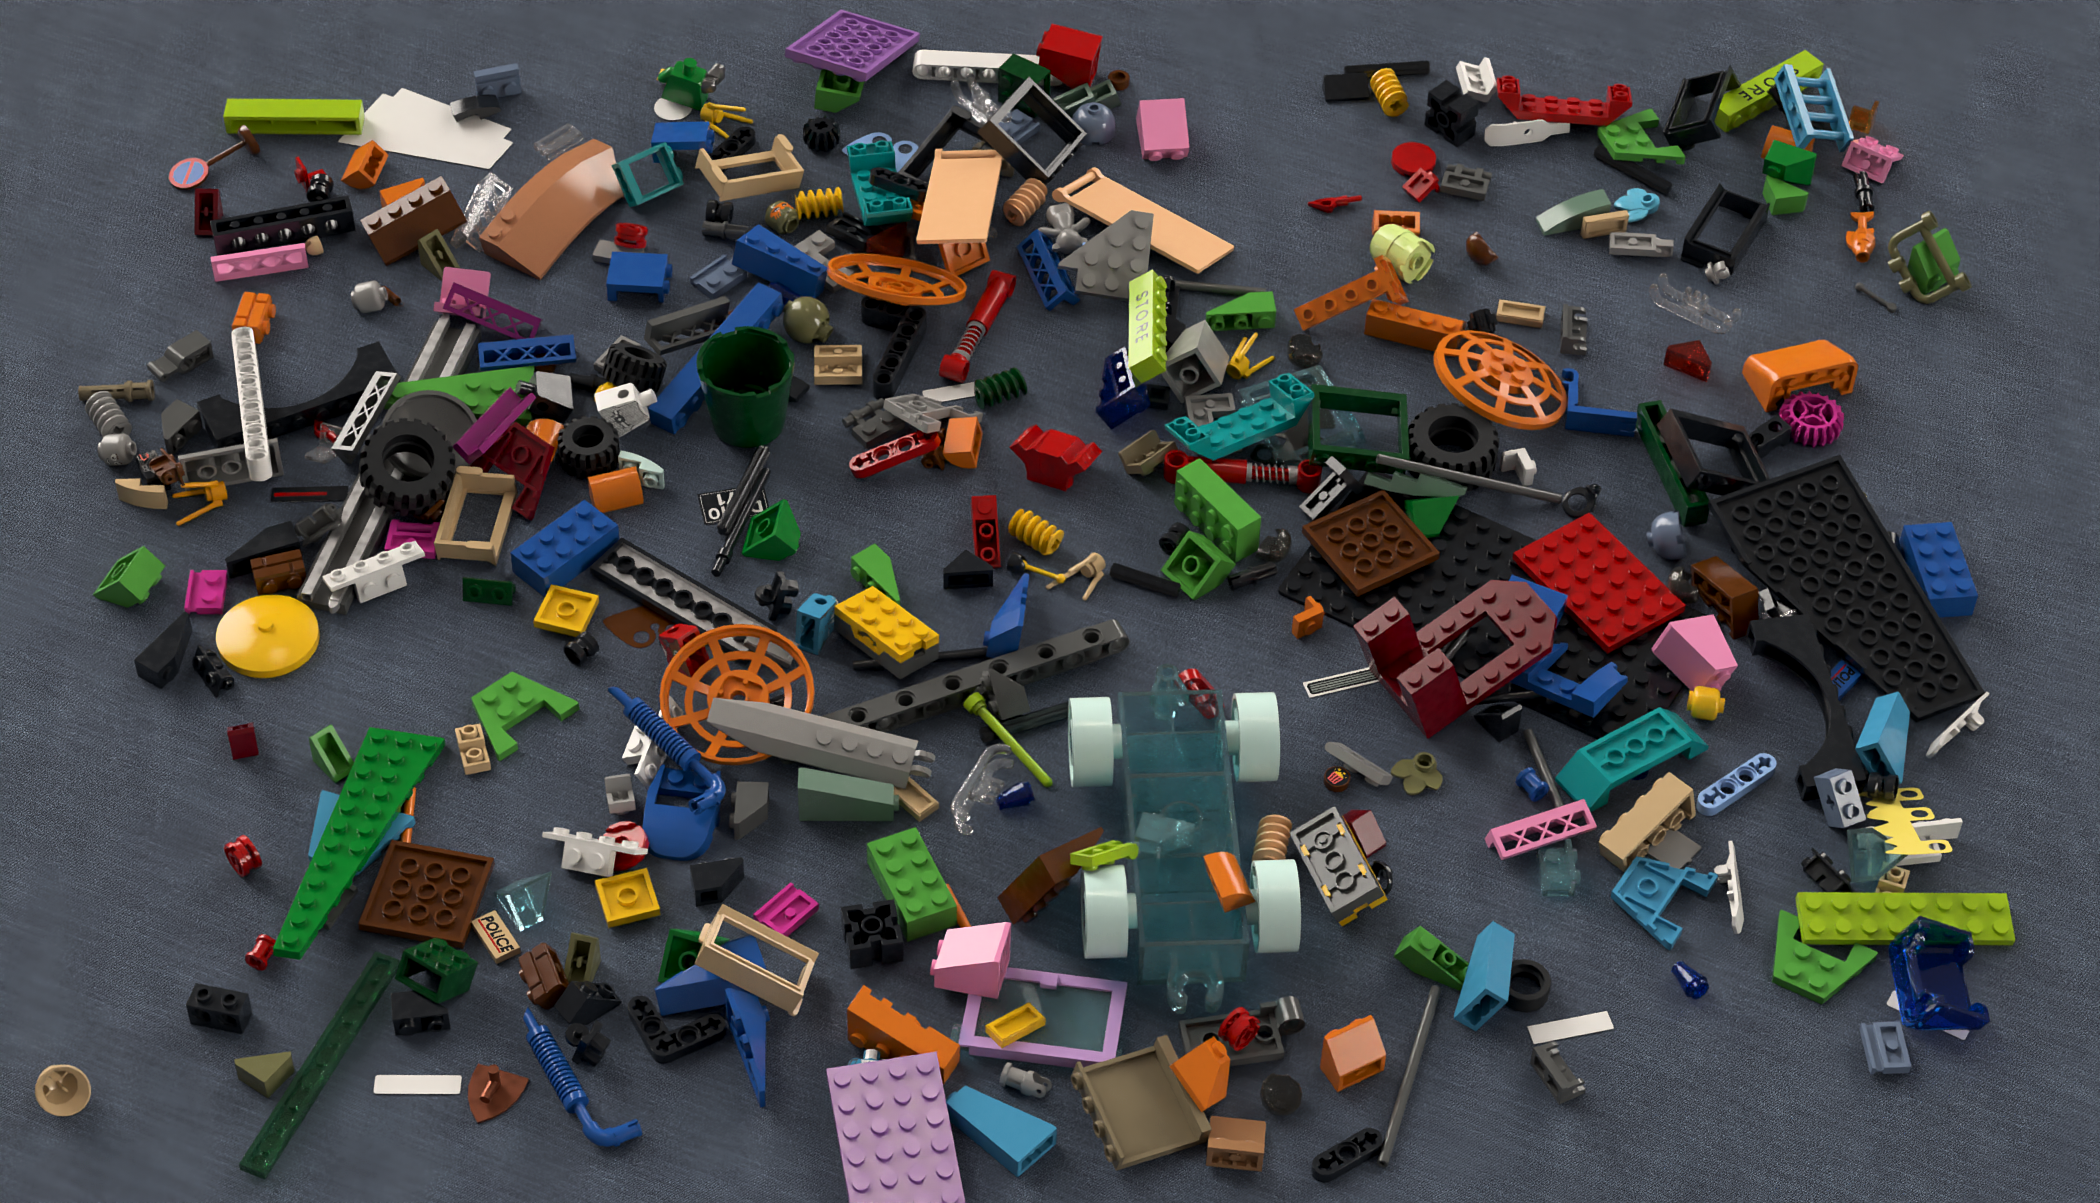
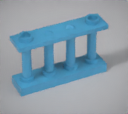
[1774,64,1854,152]

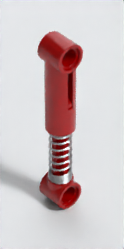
[939,270,1017,383]
[1163,450,1322,493]

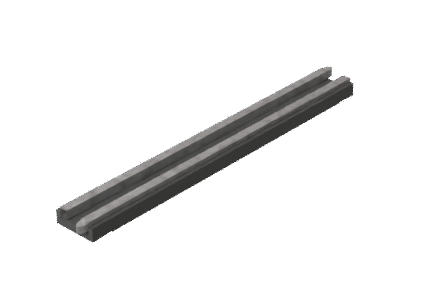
[297,313,482,615]

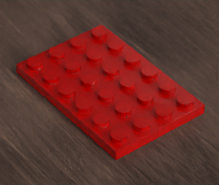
[1512,512,1686,654]

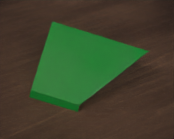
[1403,496,1459,538]

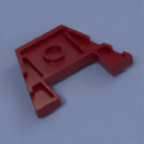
[469,422,555,521]

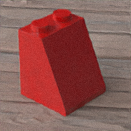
[1036,24,1103,89]

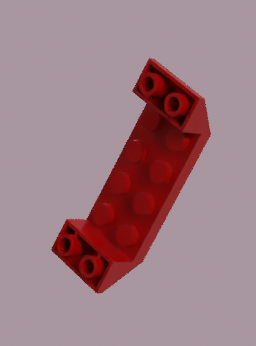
[1496,75,1633,126]

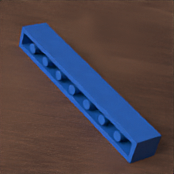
[648,282,784,435]

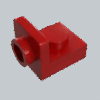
[1402,168,1440,203]

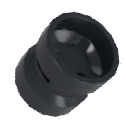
[306,174,334,202]
[705,199,734,224]
[1159,522,1191,556]
[563,631,599,667]
[1867,772,1899,801]

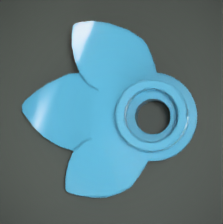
[1614,188,1660,223]

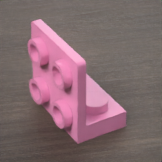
[1841,136,1904,183]
[433,267,491,319]

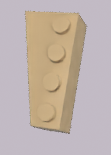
[1599,772,1696,872]

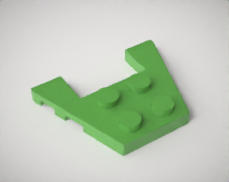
[1597,109,1686,164]
[471,671,580,761]
[1772,909,1878,1005]

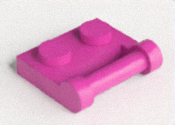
[384,519,440,559]

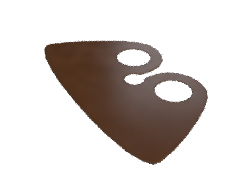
[603,606,676,648]

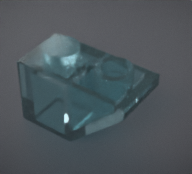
[1134,812,1195,859]

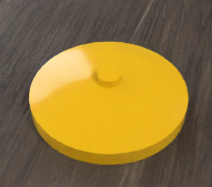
[216,595,320,678]

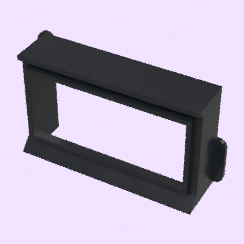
[1663,65,1741,152]
[898,105,995,184]
[1680,183,1770,275]

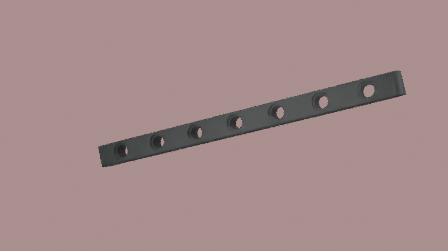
[779,619,1130,765]

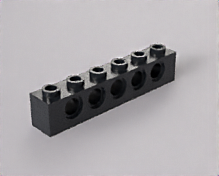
[210,195,356,256]

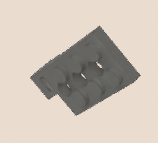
[1178,996,1305,1066]

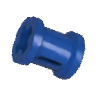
[1515,767,1549,802]

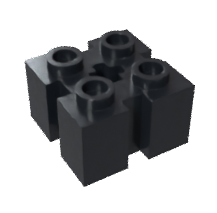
[1424,80,1480,147]
[841,899,904,969]

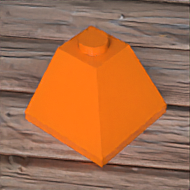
[1169,1036,1230,1112]

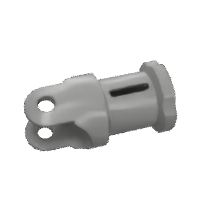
[999,1062,1052,1098]

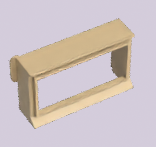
[695,134,804,201]
[434,466,518,566]
[695,904,819,1016]

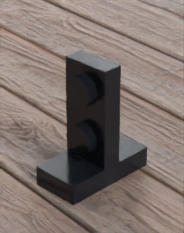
[1299,456,1366,521]

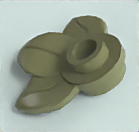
[1391,752,1442,795]

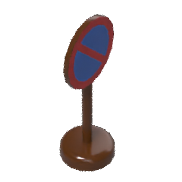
[169,125,261,190]

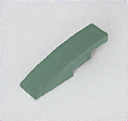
[1364,471,1467,497]

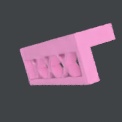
[211,243,309,282]
[1485,799,1597,860]

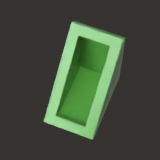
[1762,175,1808,215]
[309,724,354,783]

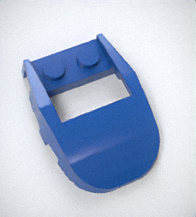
[642,764,722,861]

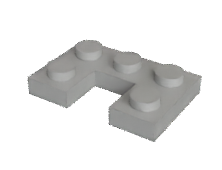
[794,230,862,293]
[1184,393,1242,455]

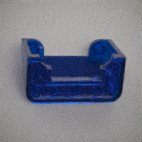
[1889,916,1990,1030]

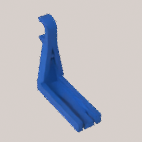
[1561,368,1637,437]

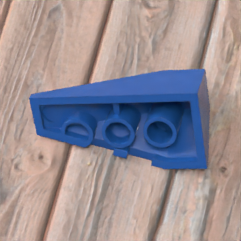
[983,573,1029,658]
[654,935,766,1016]
[725,988,770,1108]

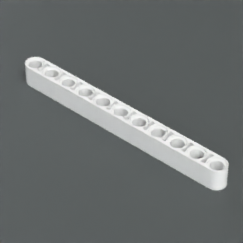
[231,327,273,481]

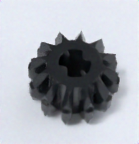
[803,115,840,152]

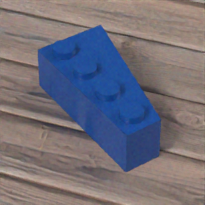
[732,224,827,298]

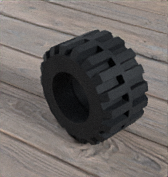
[601,343,667,393]
[558,416,620,480]

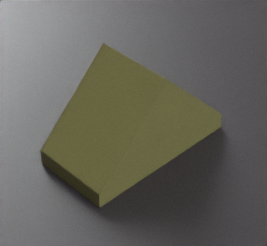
[417,229,461,281]
[564,932,601,984]
[234,1051,295,1098]

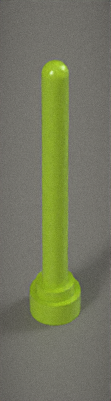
[963,692,1053,787]

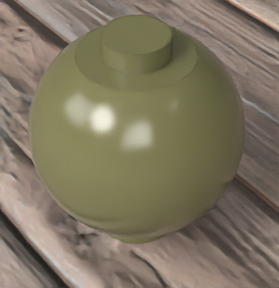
[782,296,834,344]

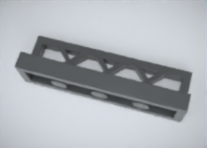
[644,296,730,356]
[331,371,401,464]

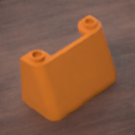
[1742,340,1858,412]

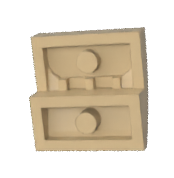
[814,345,862,385]

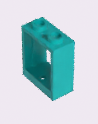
[611,142,684,207]

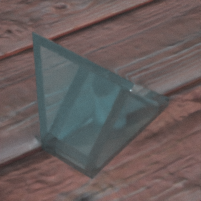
[1847,828,1908,883]
[494,871,552,931]

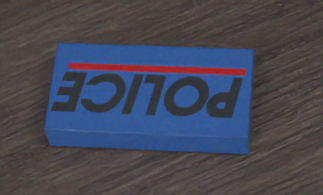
[1812,660,1862,701]

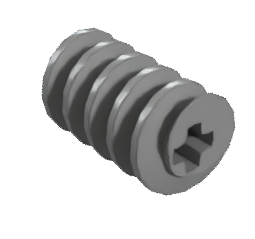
[85,391,132,437]

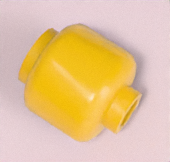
[1687,686,1725,721]

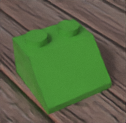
[814,69,865,113]
[1907,228,1961,295]
[1161,531,1236,600]
[93,546,165,608]

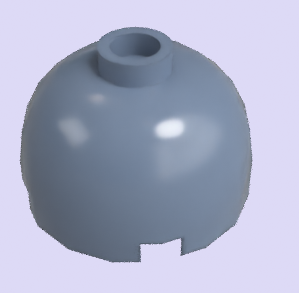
[1072,102,1116,146]
[1647,510,1687,560]

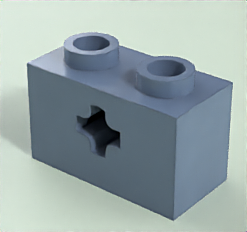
[1814,768,1866,828]

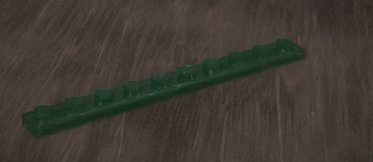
[239,951,400,1179]

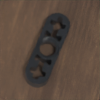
[709,127,756,172]
[869,167,929,202]
[1311,1128,1383,1183]

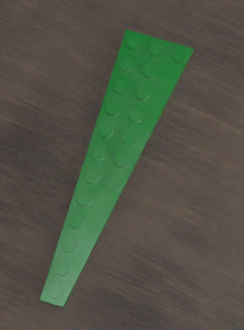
[273,727,445,960]

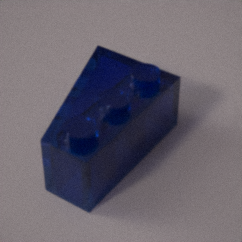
[1095,346,1151,430]

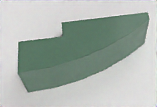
[1052,79,1122,118]
[1536,189,1611,236]

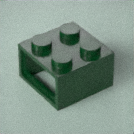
[998,53,1051,118]
[395,938,478,1004]

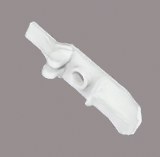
[1484,119,1570,146]
[1926,692,1989,759]
[1714,841,1744,934]

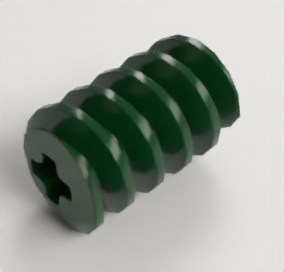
[974,367,1027,409]

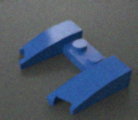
[1509,642,1628,718]

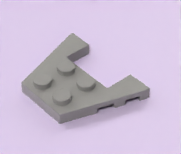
[883,394,983,434]

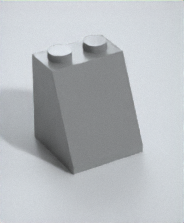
[1161,320,1229,403]

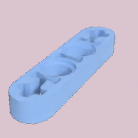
[1696,753,1777,816]

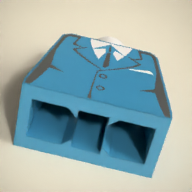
[795,593,838,655]

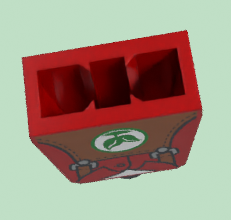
[659,623,710,678]

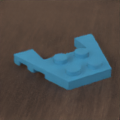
[308,790,416,876]
[1611,856,1718,950]

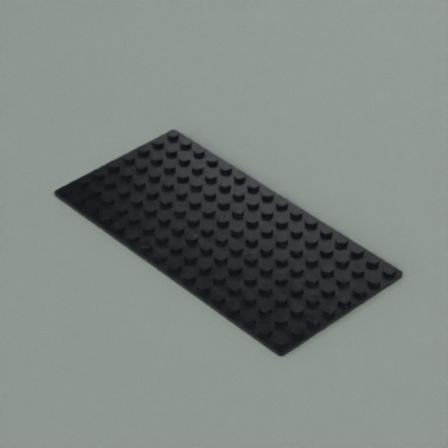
[1278,471,1721,740]

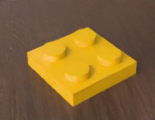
[533,584,599,637]
[595,868,660,928]

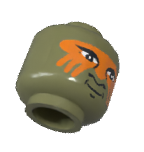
[765,201,799,234]

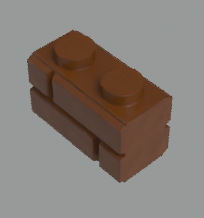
[250,549,306,595]
[519,943,569,1010]

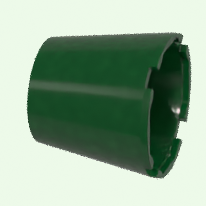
[696,326,795,448]

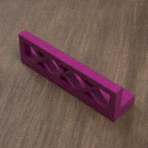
[443,282,543,339]
[453,387,536,464]

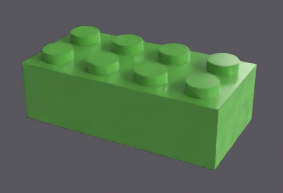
[1174,458,1261,563]
[867,827,957,942]

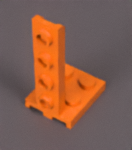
[910,199,990,276]
[1293,255,1409,331]

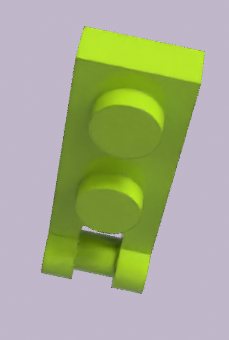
[1070,840,1139,871]

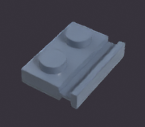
[473,63,522,98]
[998,109,1040,145]
[690,255,747,300]
[1859,1021,1912,1075]

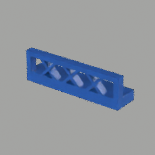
[1016,229,1080,311]
[478,334,576,371]

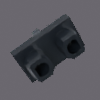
[754,571,799,621]
[565,1020,611,1067]

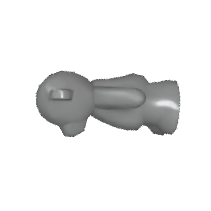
[1038,203,1090,254]

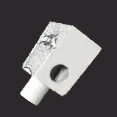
[595,383,657,437]

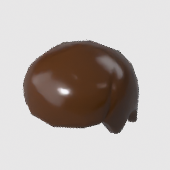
[1466,231,1499,265]

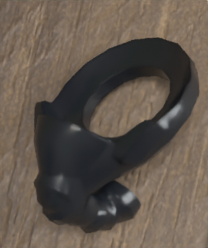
[1562,484,1601,518]
[1370,860,1393,895]

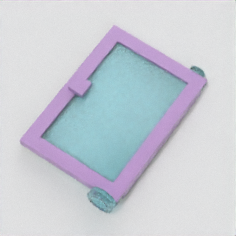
[951,967,1128,1068]

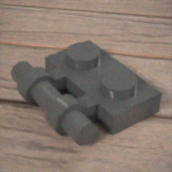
[1440,163,1492,201]
[842,398,905,449]

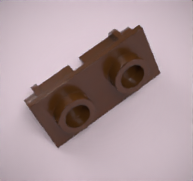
[921,426,947,471]
[149,448,185,486]

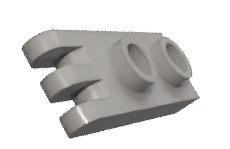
[1325,742,1393,787]

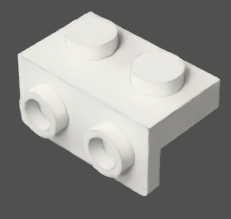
[1456,57,1497,102]

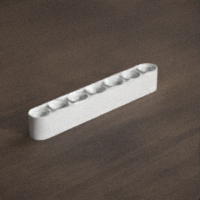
[912,50,1063,86]

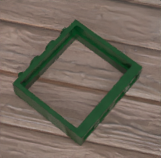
[1307,384,1410,474]

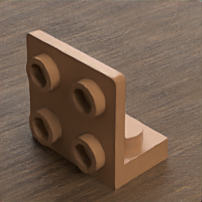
[1206,1116,1266,1172]

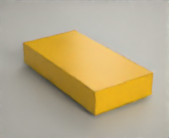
[985,1002,1046,1048]

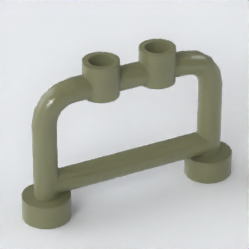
[1888,210,1972,304]

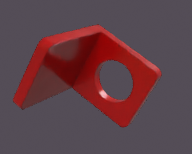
[294,157,326,192]

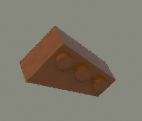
[1691,556,1760,640]

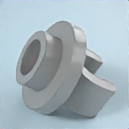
[1705,261,1730,285]

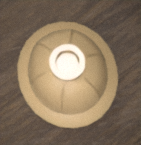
[35,1065,91,1116]

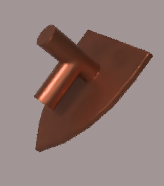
[468,1064,529,1124]

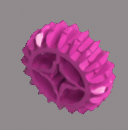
[1779,391,1844,448]

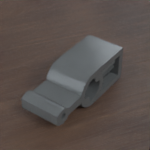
[147,330,214,382]

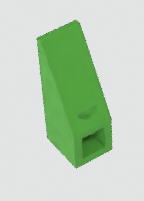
[1205,291,1276,331]
[850,544,900,605]
[1393,926,1469,991]

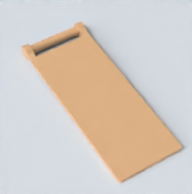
[917,149,1004,244]
[1052,167,1234,274]

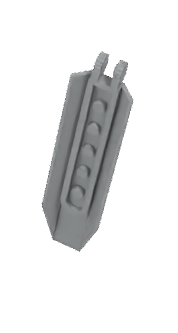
[707,698,936,789]

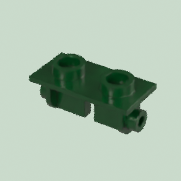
[462,577,516,606]

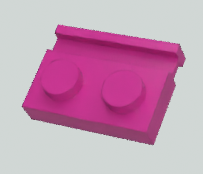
[184,570,228,615]
[753,883,819,937]

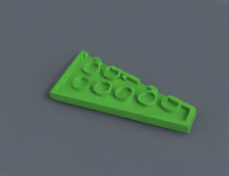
[384,365,534,426]

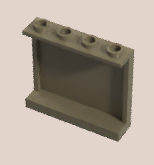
[1071,1035,1212,1171]

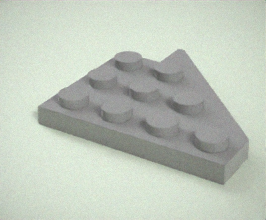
[1057,210,1154,302]

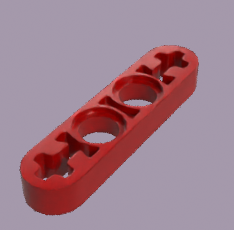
[849,430,941,479]

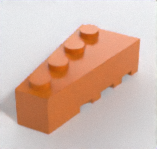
[847,985,960,1085]

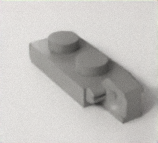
[1609,232,1673,257]

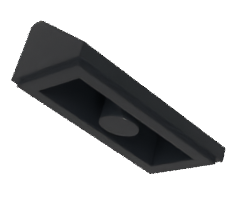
[1322,73,1369,102]

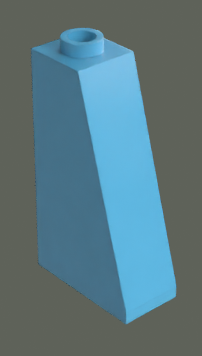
[1855,691,1910,784]
[1454,921,1515,1031]
[946,1086,1057,1178]

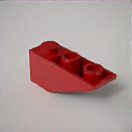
[970,495,1001,568]

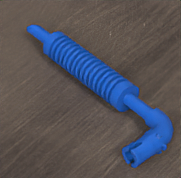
[608,687,726,815]
[523,1007,642,1147]

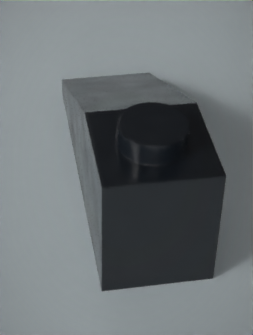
[225,521,302,579]
[134,611,192,689]

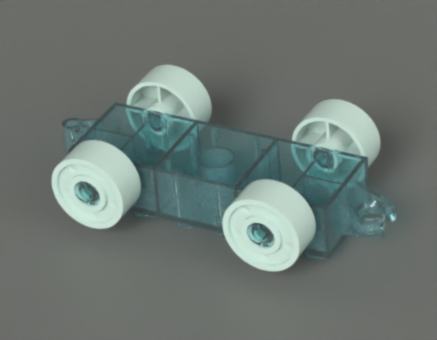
[1068,664,1301,1014]

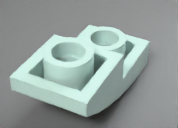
[618,450,665,490]

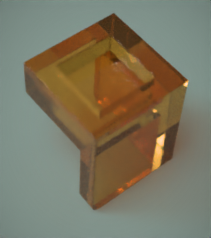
[1849,100,1880,134]

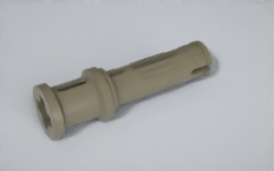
[78,380,155,402]

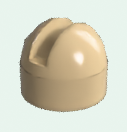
[305,235,324,256]

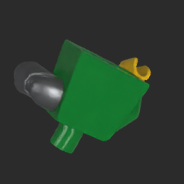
[656,58,726,111]

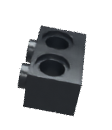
[186,983,252,1034]

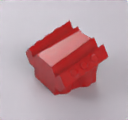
[1009,424,1103,492]

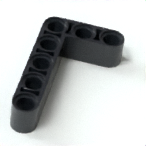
[861,296,926,401]

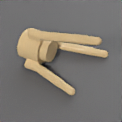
[1046,552,1106,601]

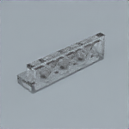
[450,172,513,253]

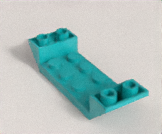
[847,140,913,226]
[1165,373,1314,461]
[1555,707,1709,812]

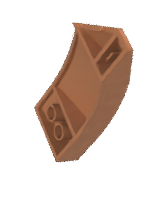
[479,139,624,280]

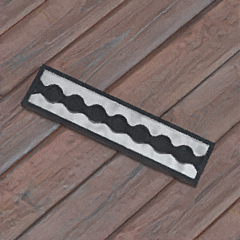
[590,538,777,665]

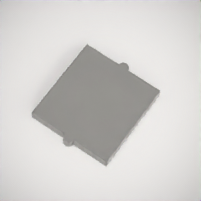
[1647,829,1702,869]

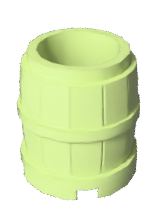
[1370,224,1435,284]

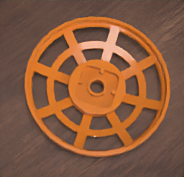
[827,254,967,306]
[1434,330,1567,430]
[659,624,815,765]

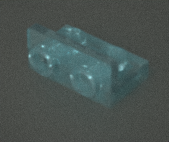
[1536,839,1581,896]

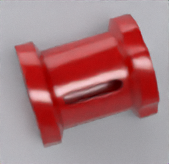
[245,934,276,971]

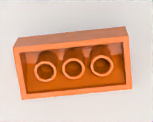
[1364,299,1467,352]

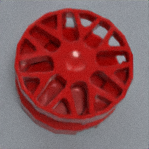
[614,223,648,248]
[224,835,262,877]
[1218,1007,1260,1051]

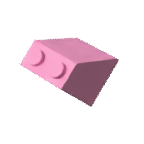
[1136,98,1189,161]
[1651,614,1738,691]
[930,922,1011,999]

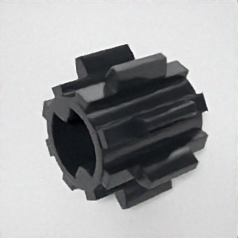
[1467,308,1498,334]

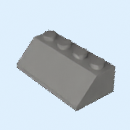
[178,438,284,491]

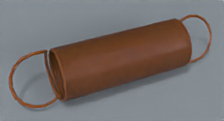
[382,286,404,306]

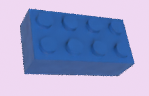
[510,500,619,597]
[1899,522,1978,618]

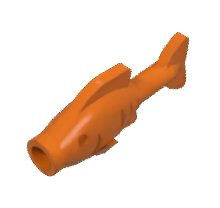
[1846,211,1876,263]

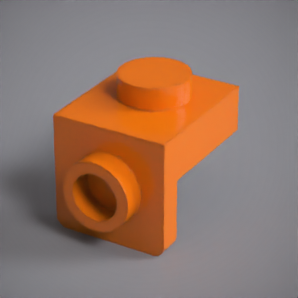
[1292,596,1324,639]

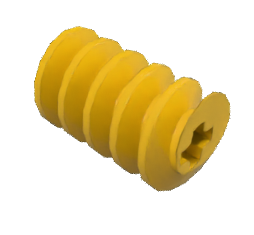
[1370,68,1409,117]
[795,187,843,220]
[1008,509,1064,556]

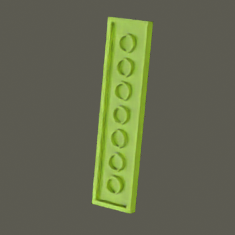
[1795,892,2015,945]

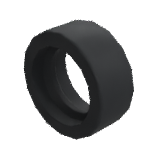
[1505,959,1551,1012]

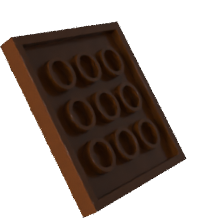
[1302,490,1440,597]
[358,840,495,949]

